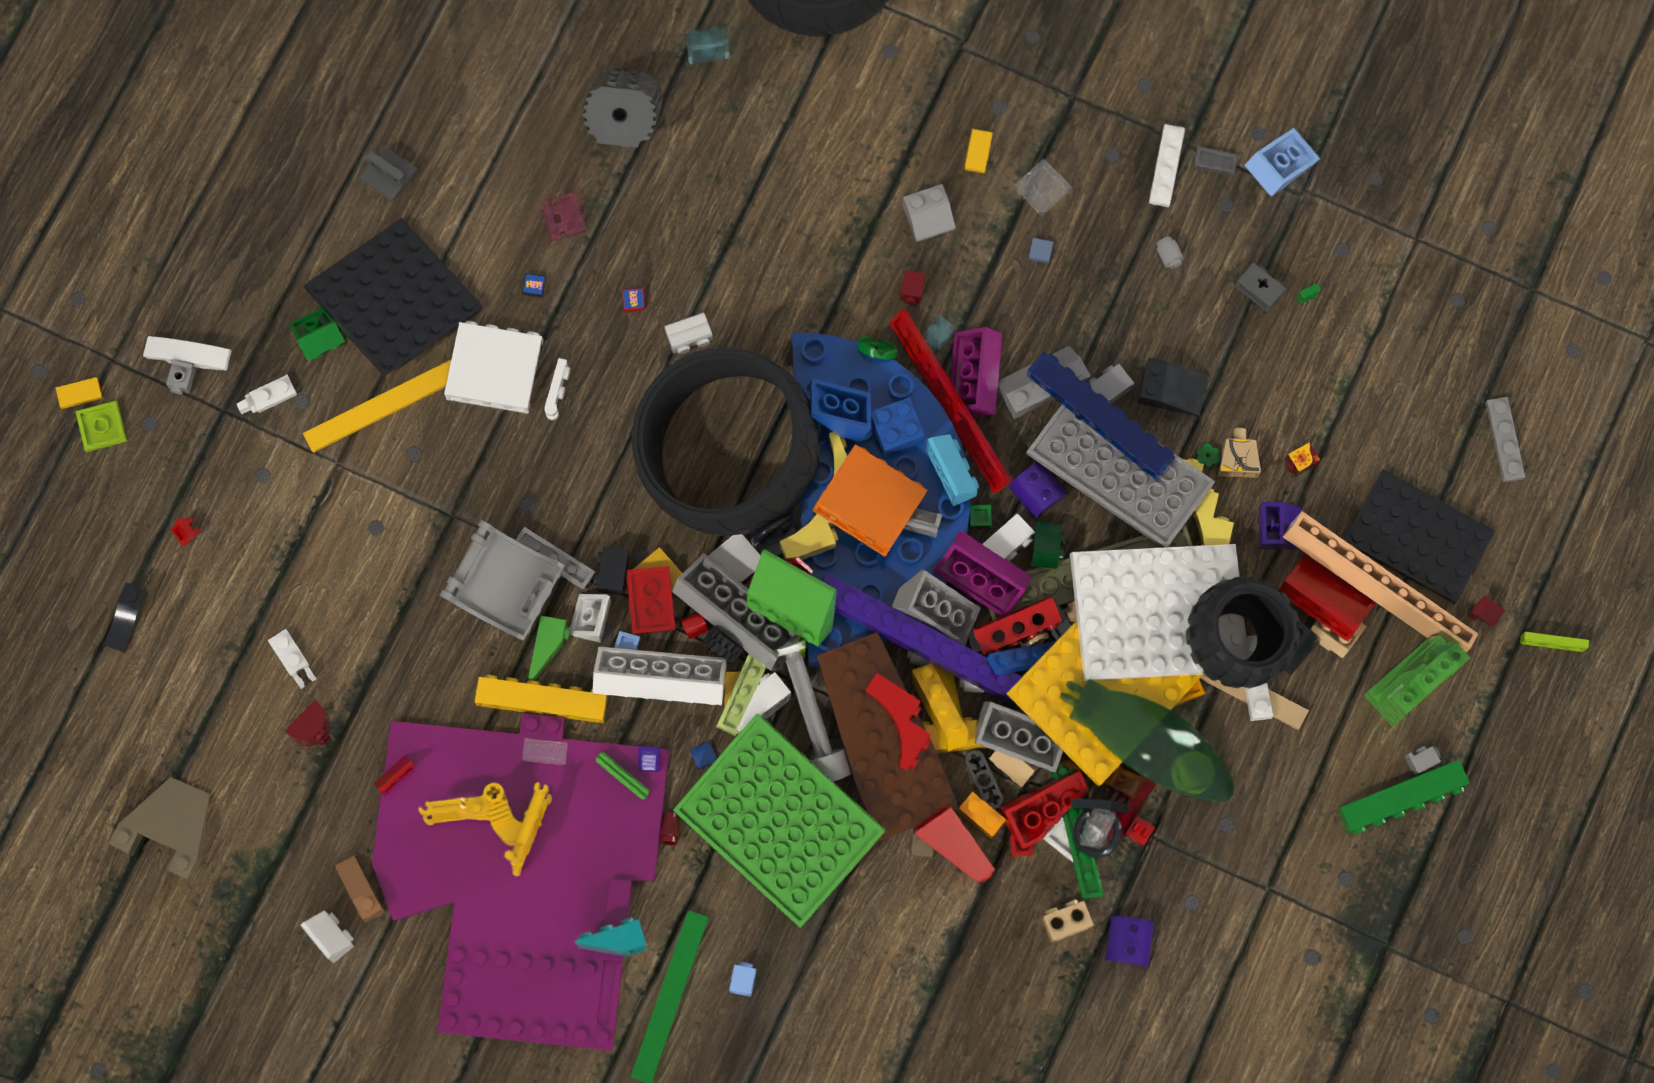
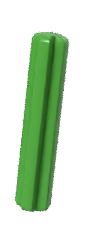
[596,752,650,800]

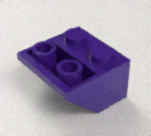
[1258,502,1301,550]

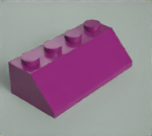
[950,327,1002,417]
[933,530,1031,616]

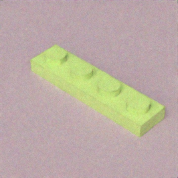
[716,654,766,736]

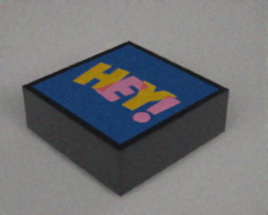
[522,273,546,298]

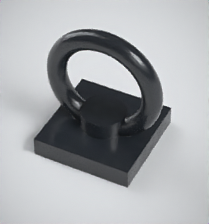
[747,513,797,557]
[1071,798,1129,858]

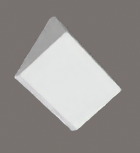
[570,594,611,643]

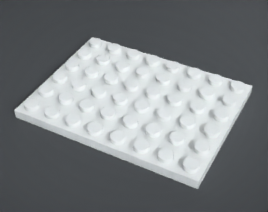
[1070,544,1249,681]

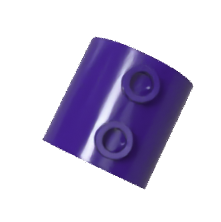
[1009,462,1068,520]
[1105,916,1154,967]

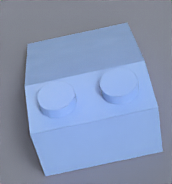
[1245,128,1320,196]

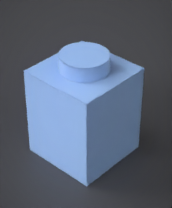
[729,962,756,997]

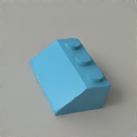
[926,434,979,506]

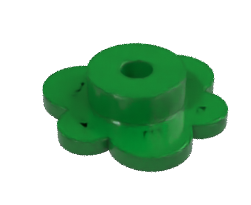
[1196,443,1220,468]

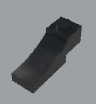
[104,582,149,653]

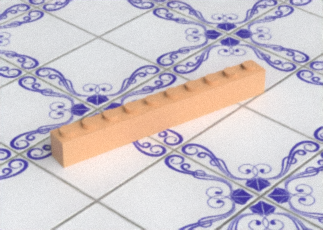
[1283,511,1478,652]

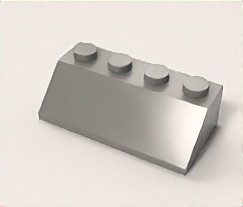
[998,346,1090,419]
[892,570,981,646]
[975,702,1063,772]

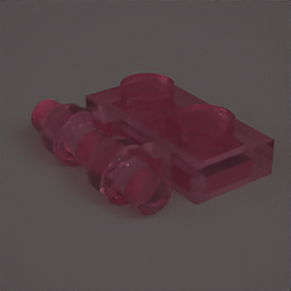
[541,192,586,242]

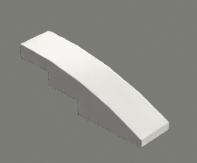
[143,336,231,371]

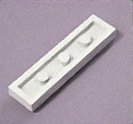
[1149,124,1185,207]
[1245,635,1273,721]

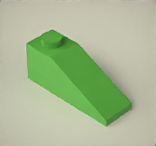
[528,616,570,681]

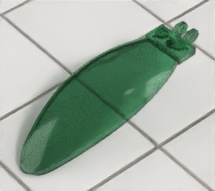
[1060,679,1234,802]

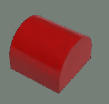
[680,613,709,640]

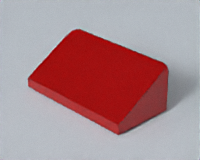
[374,755,416,795]

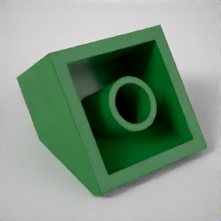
[289,307,345,361]

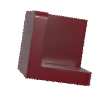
[1468,595,1506,627]

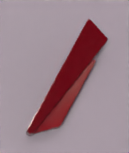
[1101,744,1171,843]

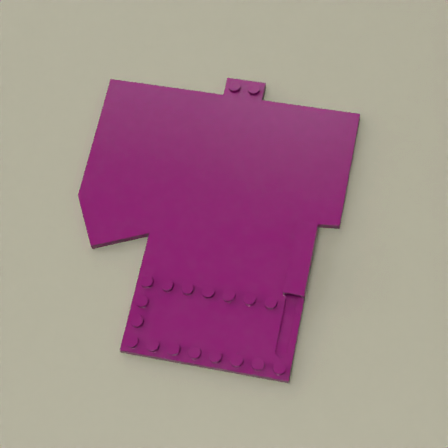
[372,713,670,1051]

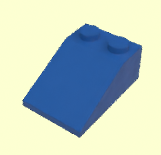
[810,379,871,442]

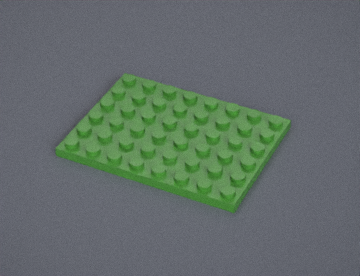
[673,713,887,928]

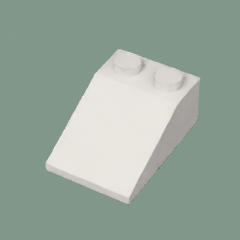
[737,672,791,734]

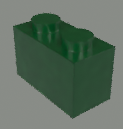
[1032,522,1065,569]

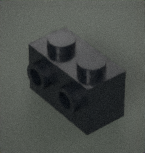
[594,546,630,595]

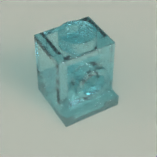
[925,315,955,352]

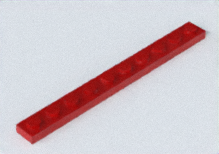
[889,309,1011,493]

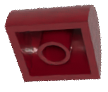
[285,700,331,747]

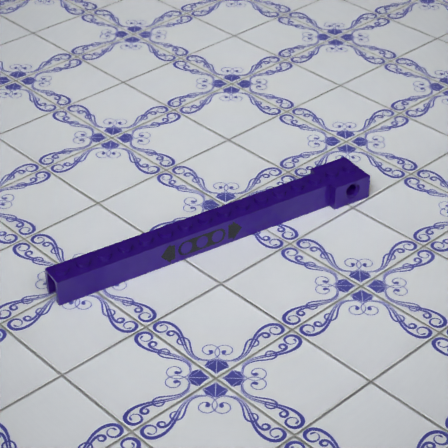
[822,573,1024,712]

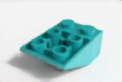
[575,918,649,956]

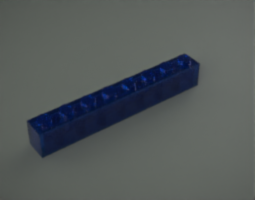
[1027,352,1176,482]

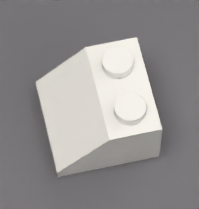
[301,911,354,963]

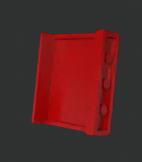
[1278,553,1376,642]

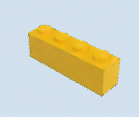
[912,663,968,751]

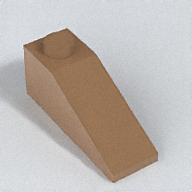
[335,855,385,923]

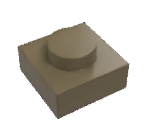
[911,834,933,858]

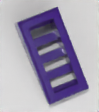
[638,746,661,772]

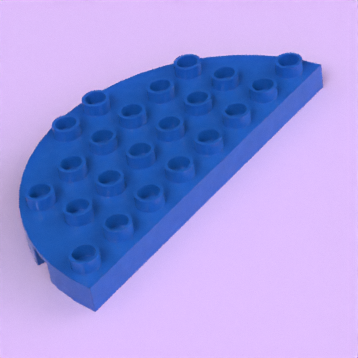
[792,333,970,668]

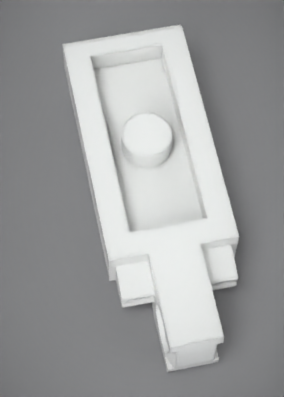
[237,375,297,414]

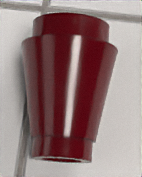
[659,812,680,846]

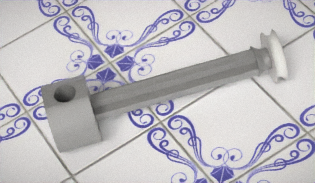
[775,640,852,781]

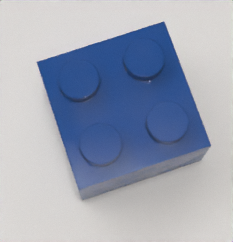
[871,397,925,457]

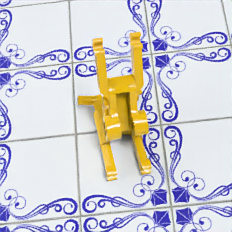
[419,782,552,876]

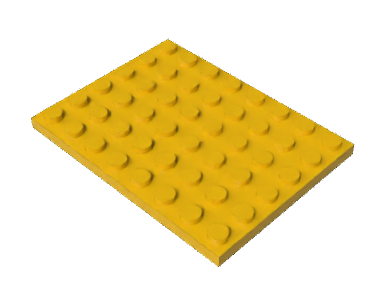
[1006,620,1204,786]

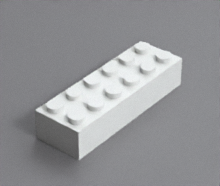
[593,647,727,705]

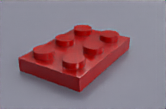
[626,566,675,635]

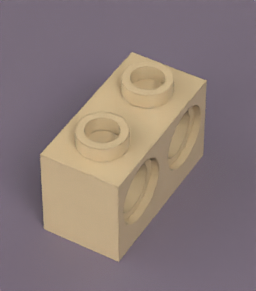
[1042,900,1094,943]

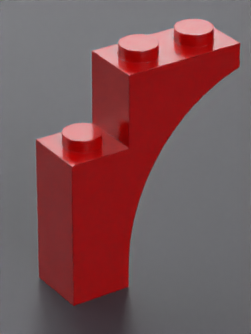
[864,673,931,771]

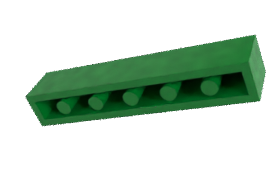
[1337,760,1470,835]

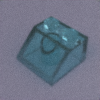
[684,27,729,65]

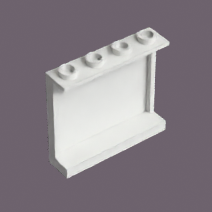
[444,321,543,414]

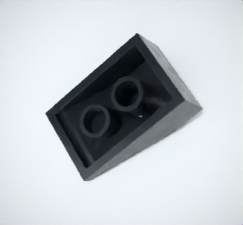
[1138,357,1208,417]

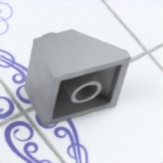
[902,184,955,242]

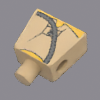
[1218,428,1261,478]

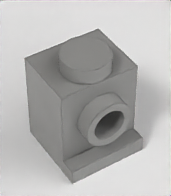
[166,359,196,394]
[1404,746,1441,776]

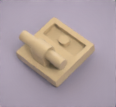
[1310,620,1367,659]

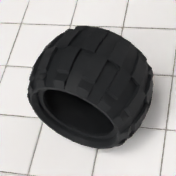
[1186,577,1300,688]

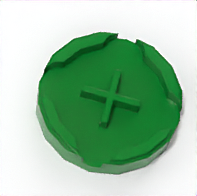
[857,336,898,360]

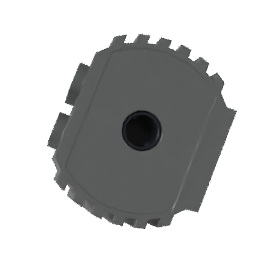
[583,68,663,148]

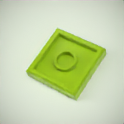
[75,400,127,452]

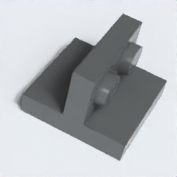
[359,145,418,202]

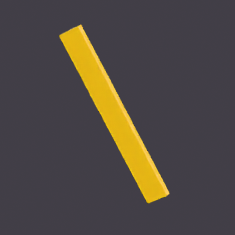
[303,359,452,453]

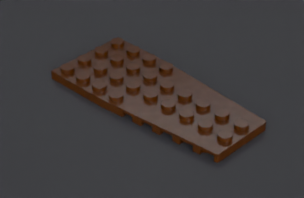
[817,632,959,842]

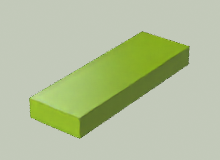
[1520,632,1589,652]

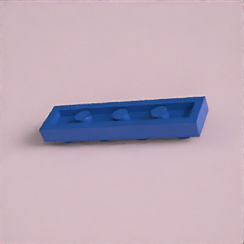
[987,641,1056,676]

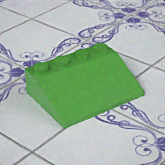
[747,549,837,646]

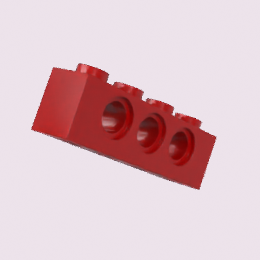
[972,595,1062,656]

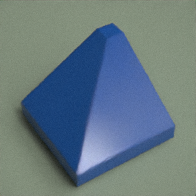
[690,742,717,770]

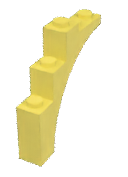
[780,432,847,560]
[1183,458,1234,546]

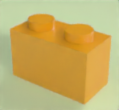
[958,792,1006,839]

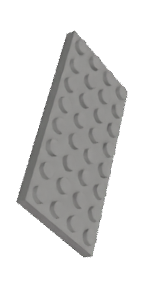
[1026,386,1215,548]

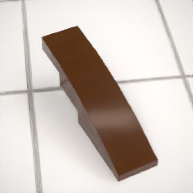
[1059,751,1144,799]

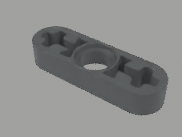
[965,750,1003,810]

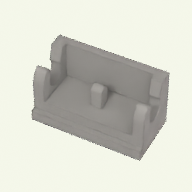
[903,508,942,538]

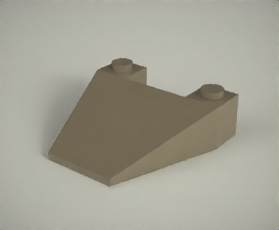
[109,777,210,882]

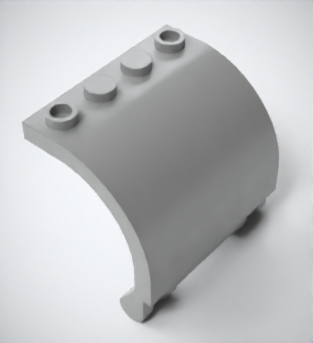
[439,520,565,641]

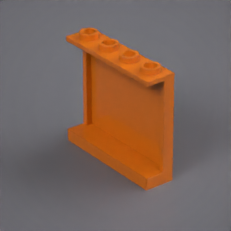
[813,445,928,556]

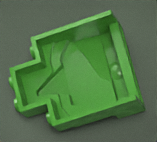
[1364,635,1470,727]

